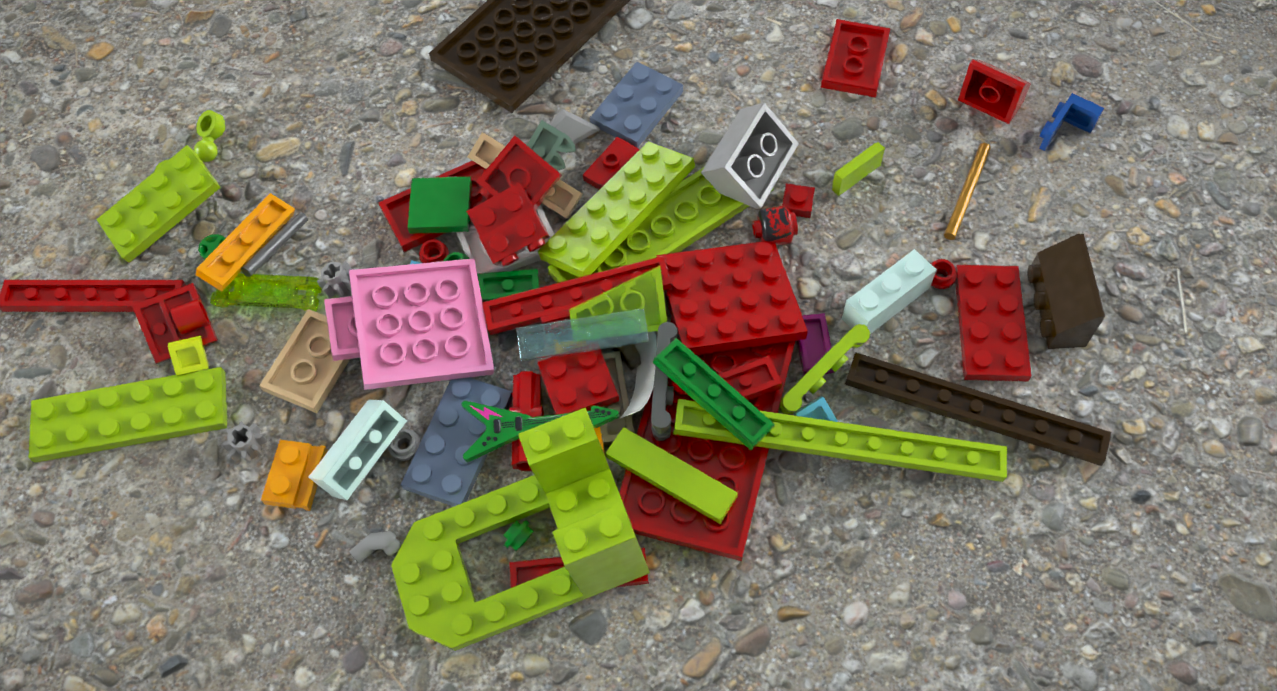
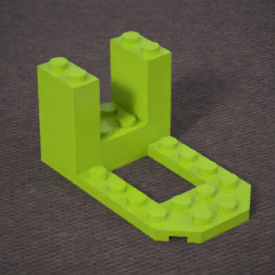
[391,407,650,651]

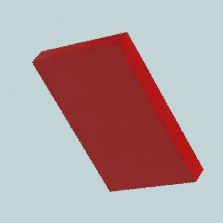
[821,19,891,98]

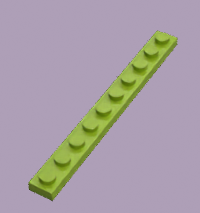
[673,399,1007,482]

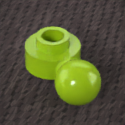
[194,110,225,162]

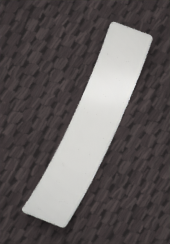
[620,331,657,418]

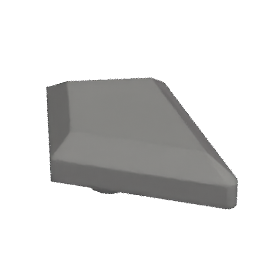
[549,109,600,145]

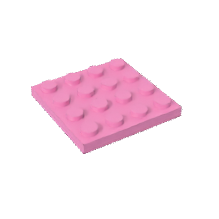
[349,259,494,390]

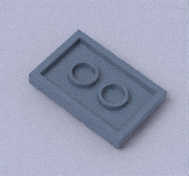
[590,62,683,148]

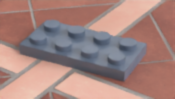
[401,378,513,507]

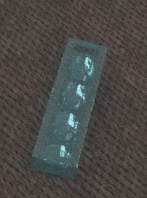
[516,308,649,361]

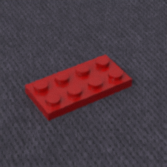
[378,161,488,252]
[955,265,1032,382]

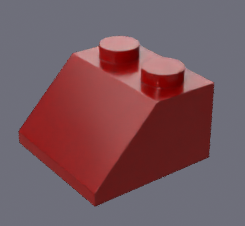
[958,59,1031,124]

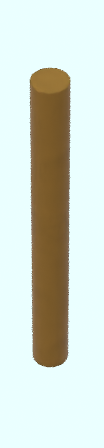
[944,143,991,240]

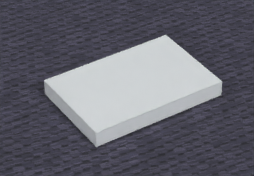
[456,205,554,273]

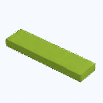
[605,427,738,524]

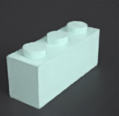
[842,249,937,334]
[308,400,407,500]

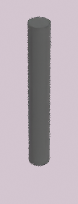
[241,212,308,277]

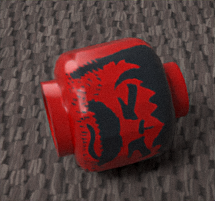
[752,206,798,246]

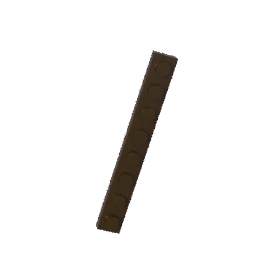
[845,352,1112,466]

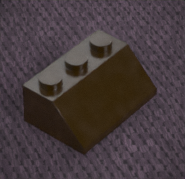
[1027,234,1105,349]

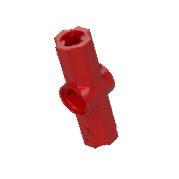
[509,371,544,471]

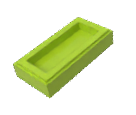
[832,142,885,196]

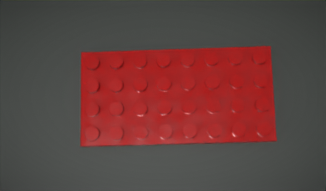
[619,318,795,561]

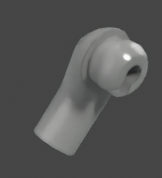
[349,531,401,564]

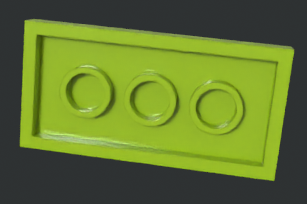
[96,145,221,263]

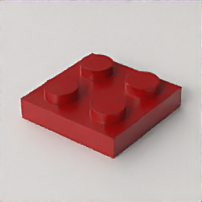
[537,342,619,415]

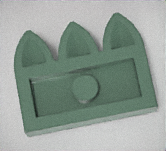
[527,120,576,170]

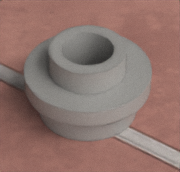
[388,429,421,461]

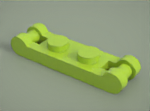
[779,324,870,415]

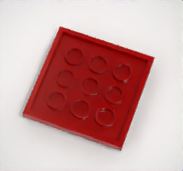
[656,241,808,355]

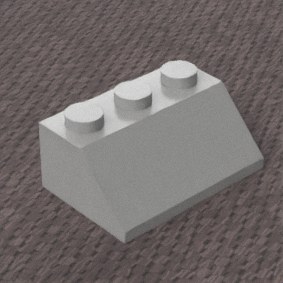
[701,102,799,209]

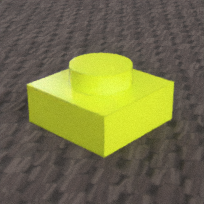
[167,336,209,376]

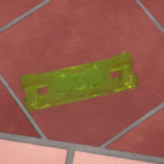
[210,273,322,312]

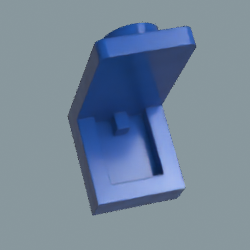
[1039,93,1104,151]

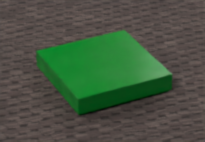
[408,176,472,234]

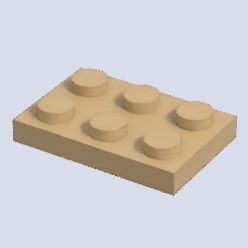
[259,309,350,413]

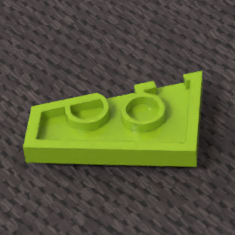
[569,266,667,342]

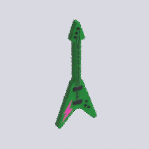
[461,401,619,462]

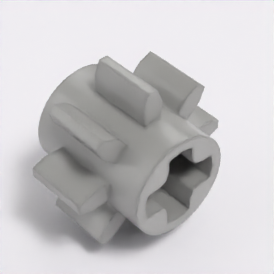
[317,261,353,298]
[222,421,267,464]

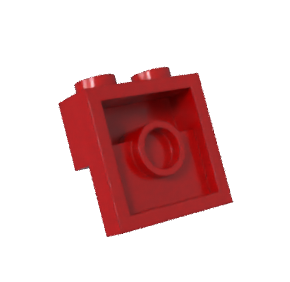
[476,136,562,210]
[466,182,550,267]

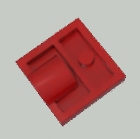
[132,283,218,364]

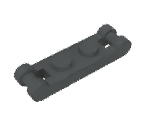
[651,322,677,441]

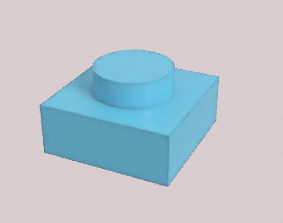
[794,396,838,422]

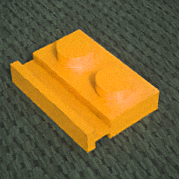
[261,439,328,511]

